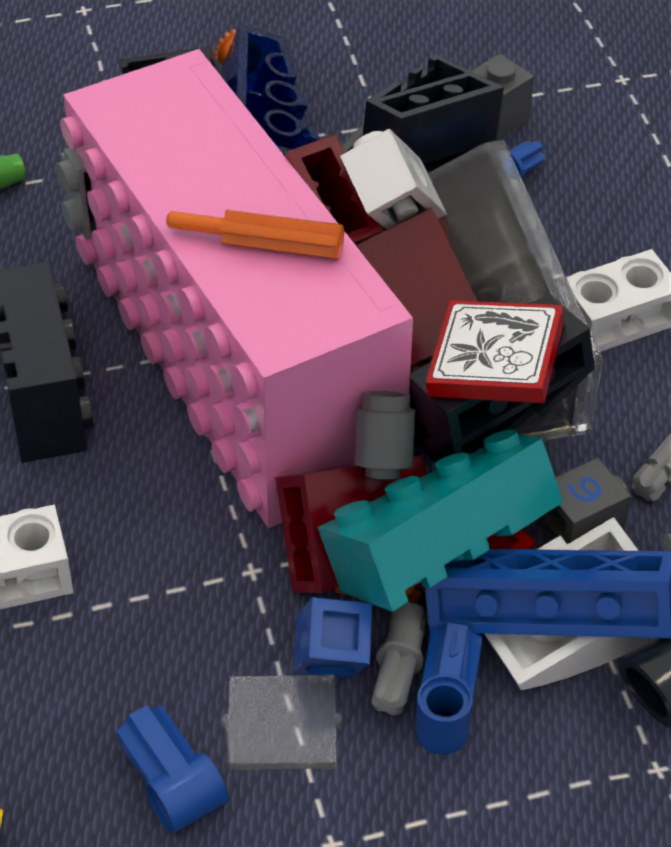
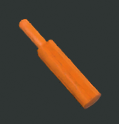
[166,209,344,260]

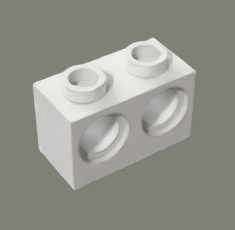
[558,249,671,354]
[0,504,73,610]

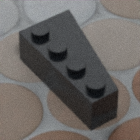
[0,262,94,463]

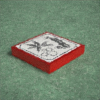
[425,300,565,403]

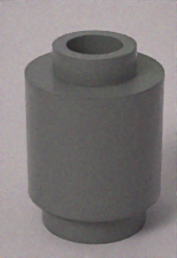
[354,391,415,479]

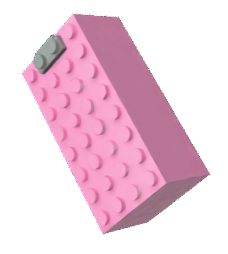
[56,49,413,529]

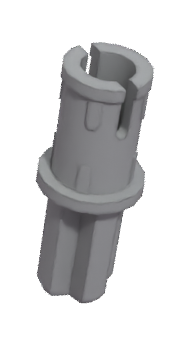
[371,602,428,716]

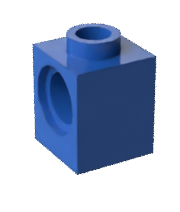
[293,597,372,679]

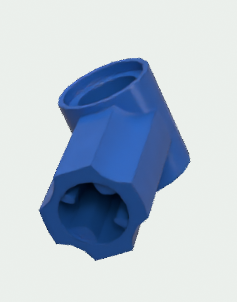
[415,622,483,754]
[116,705,229,834]

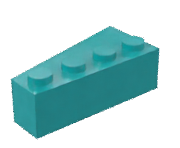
[317,429,563,612]

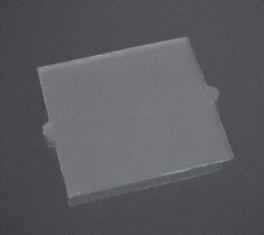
[222,675,342,770]

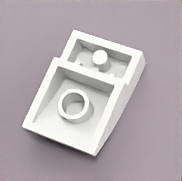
[484,517,655,690]

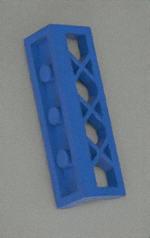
[425,549,671,638]

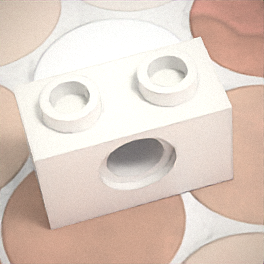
[340,128,447,230]

